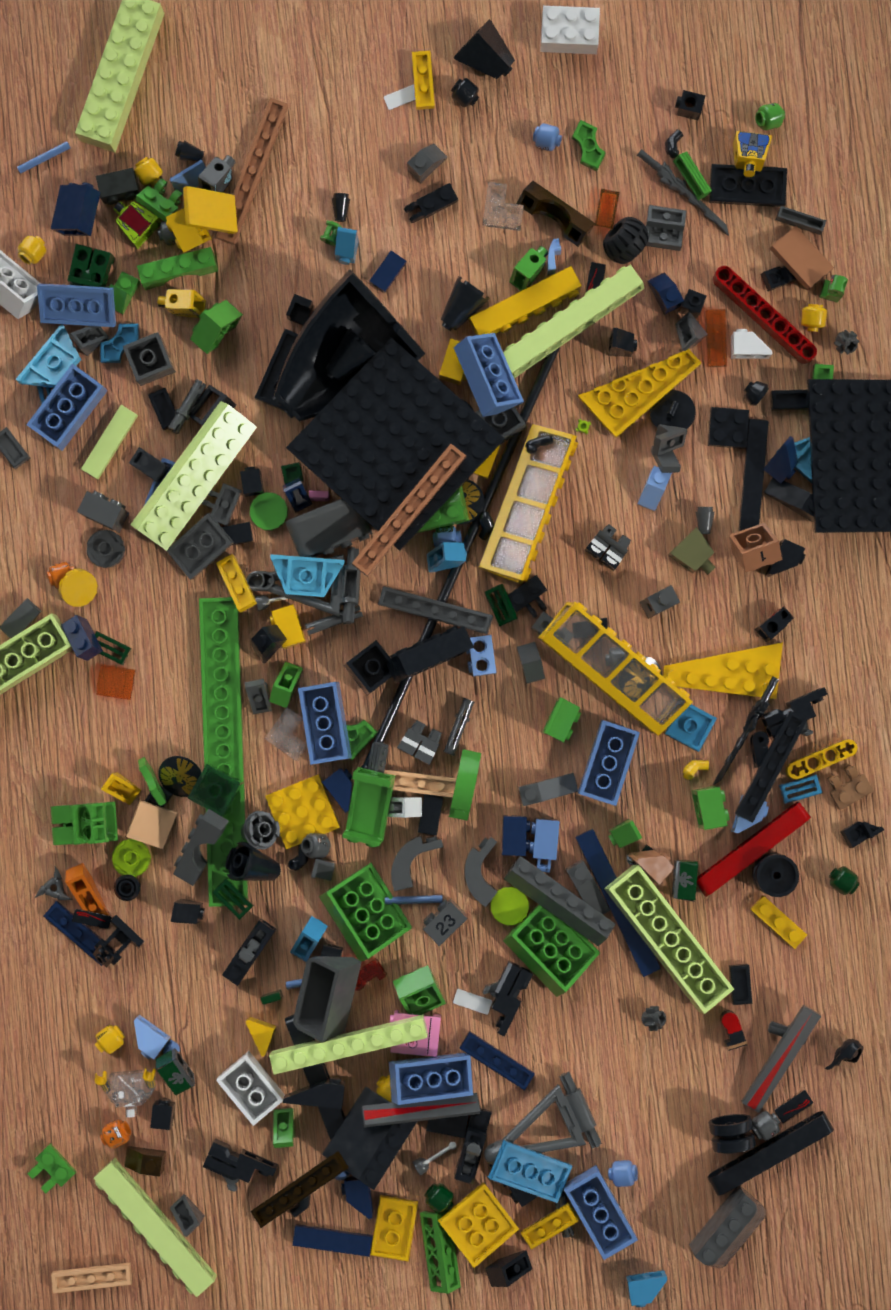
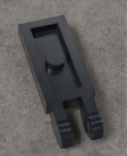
[404,183,458,223]

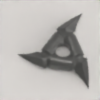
[34,866,73,900]

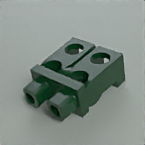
[67,244,115,287]

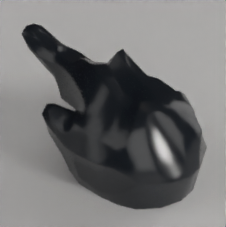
[825,1039,863,1070]

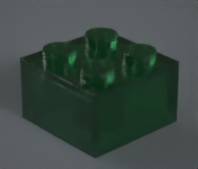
[188,764,243,817]

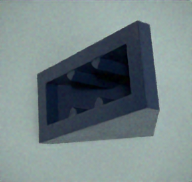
[282,478,312,513]

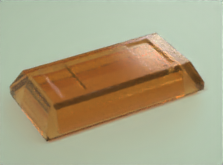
[594,189,620,229]

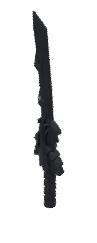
[713,676,779,785]

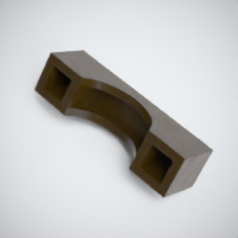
[516,181,595,247]

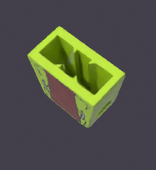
[113,202,161,249]

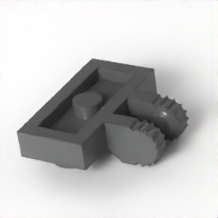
[201,483,242,526]

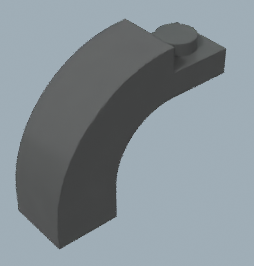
[391,836,443,891]
[465,836,497,907]

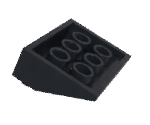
[322,1086,417,1190]

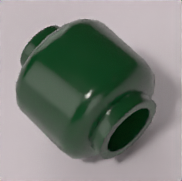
[829,866,859,895]
[424,1183,454,1213]

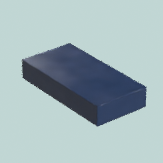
[369,251,407,293]

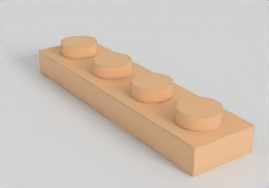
[384,770,457,797]
[51,1263,132,1294]

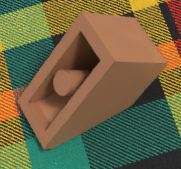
[627,850,675,885]

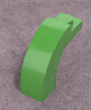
[449,749,481,821]

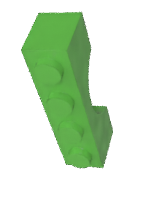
[137,247,218,290]

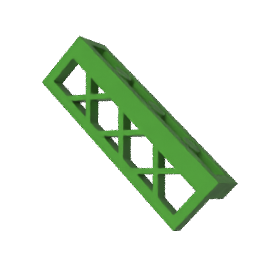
[420,1211,461,1294]

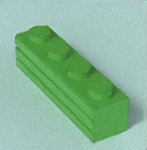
[673,152,712,200]

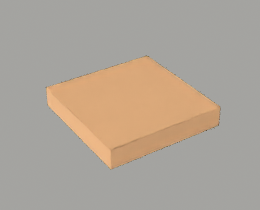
[126,800,177,849]

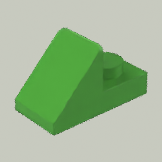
[109,271,140,315]
[273,1108,295,1148]

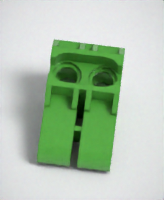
[51,802,118,845]

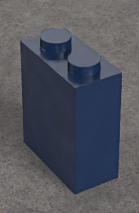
[51,182,101,236]

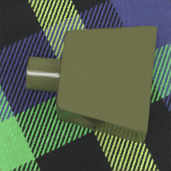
[668,527,716,575]

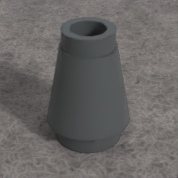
[696,507,715,534]

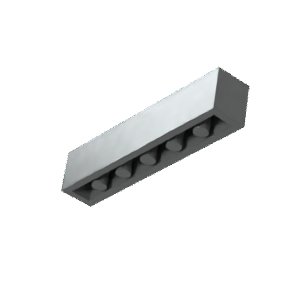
[504,856,615,946]

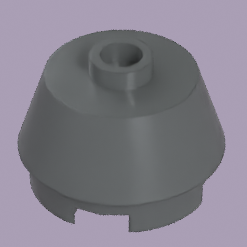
[241,811,280,850]

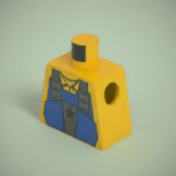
[733,131,772,177]

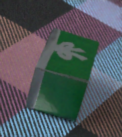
[672,860,698,902]
[156,1048,195,1096]

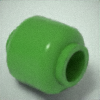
[755,103,785,130]

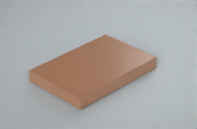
[769,226,834,291]

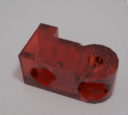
[355,958,387,991]

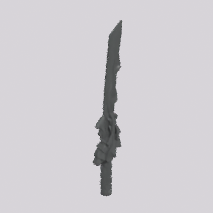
[637,149,729,236]

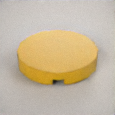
[59,569,98,607]

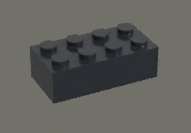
[386,626,474,684]

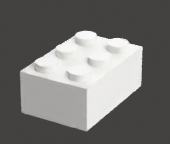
[540,5,600,54]
[216,1051,285,1126]

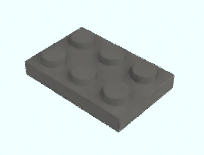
[167,513,234,580]

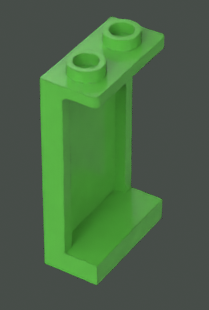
[342,767,395,847]

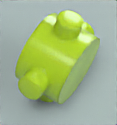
[575,419,591,435]

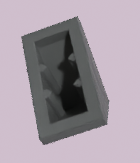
[675,312,708,351]
[69,326,109,356]
[517,642,545,684]
[170,1194,205,1237]

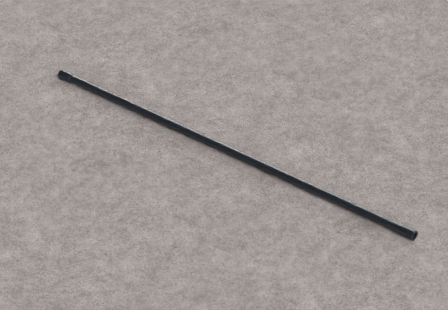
[361,347,560,769]

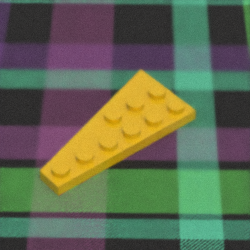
[578,349,701,439]
[661,642,783,699]

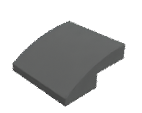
[645,205,686,251]

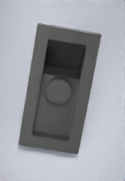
[652,424,687,456]
[245,679,272,715]

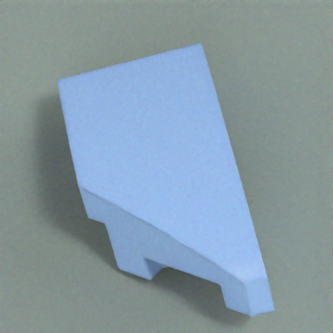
[547,238,561,275]

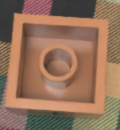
[729,523,782,572]

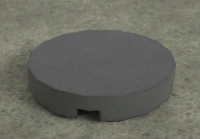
[86,530,125,568]

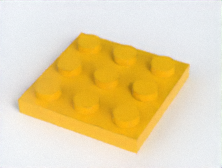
[265,774,340,849]
[438,1182,519,1268]

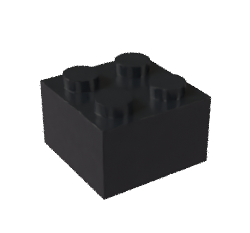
[344,640,392,696]

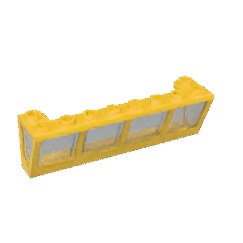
[479,424,578,585]
[538,602,693,736]

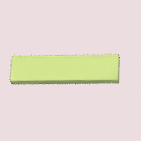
[81,405,138,480]

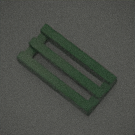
[485,584,518,626]
[95,631,132,665]
[212,878,254,920]

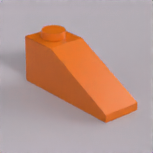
[65,863,110,916]

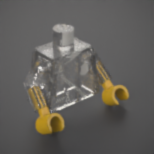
[95,1068,156,1117]

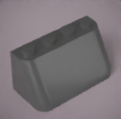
[285,499,373,558]
[293,956,362,1042]
[689,1185,766,1268]

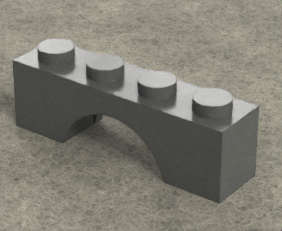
[173,809,229,886]

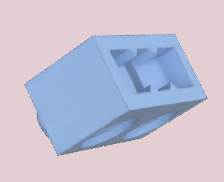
[466,635,496,677]

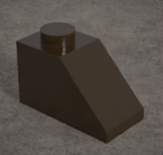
[125,1146,166,1177]

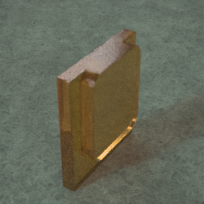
[96,665,136,700]

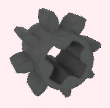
[834,330,859,355]
[642,1006,666,1031]

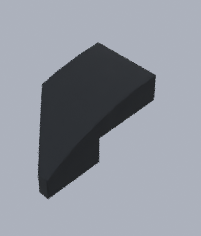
[760,266,797,291]
[840,822,884,848]

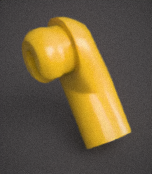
[683,760,709,780]

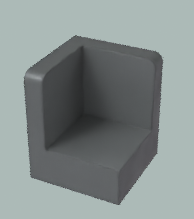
[311,858,336,881]

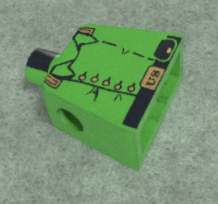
[509,246,548,291]

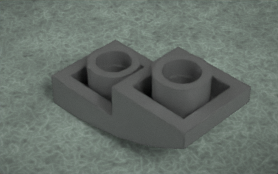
[0,598,42,639]

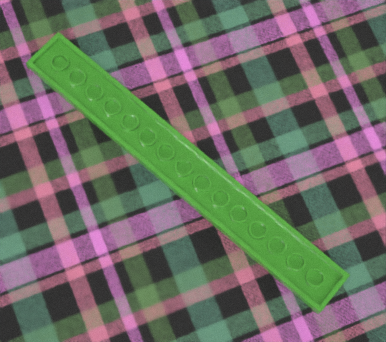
[199,597,248,907]

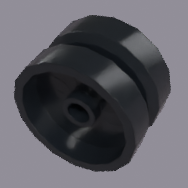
[752,853,799,897]
[708,1114,756,1154]

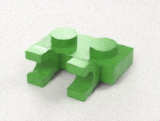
[135,178,183,222]
[27,1143,77,1194]

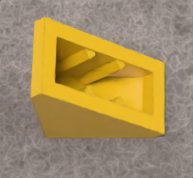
[101,772,141,805]
[245,1017,276,1057]

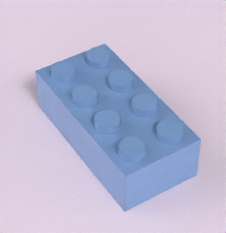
[26,363,108,451]
[298,682,352,765]
[578,720,640,806]
[389,1053,473,1105]
[564,1165,638,1260]

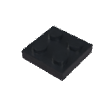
[708,407,749,449]

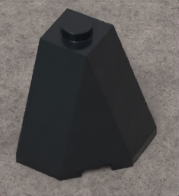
[453,19,515,79]

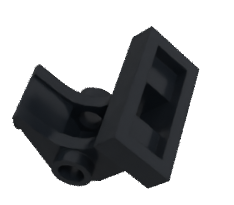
[93,915,144,968]

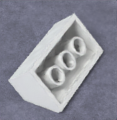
[0,250,41,319]

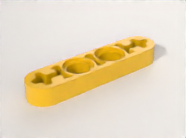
[786,739,858,779]

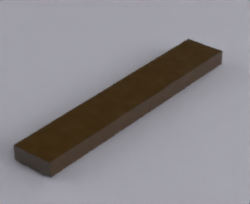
[251,1151,349,1228]

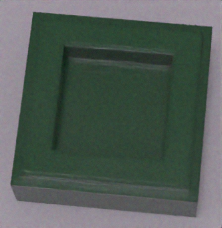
[281,462,304,484]
[261,989,283,1005]

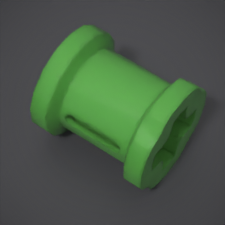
[320,220,342,246]

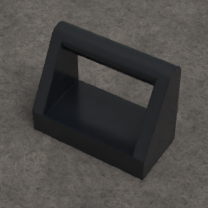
[189,384,236,426]

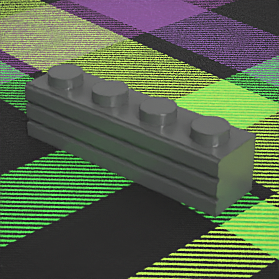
[776,206,827,235]
[368,742,389,773]

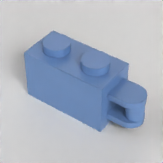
[529,818,560,873]

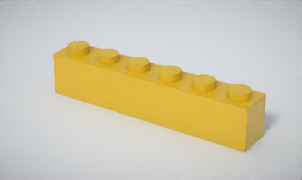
[469,266,582,335]

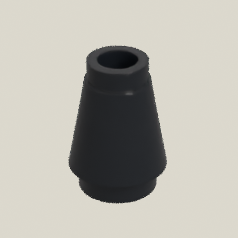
[175,140,205,162]
[332,193,350,222]

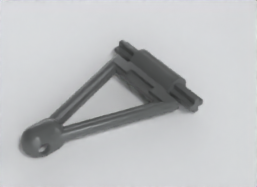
[246,547,361,624]
[484,1072,602,1165]

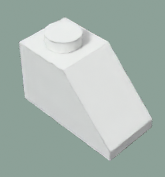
[731,329,772,359]
[388,797,422,818]

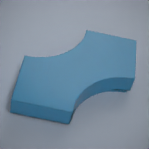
[100,324,139,363]

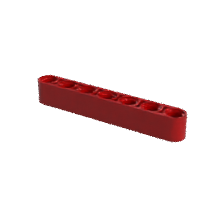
[713,266,817,364]
[697,801,811,897]

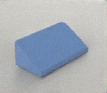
[169,160,206,196]

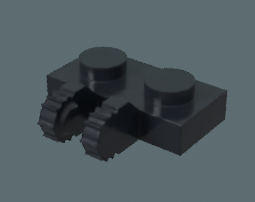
[508,575,547,618]

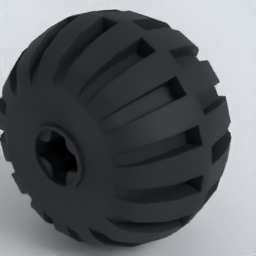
[603,217,649,264]

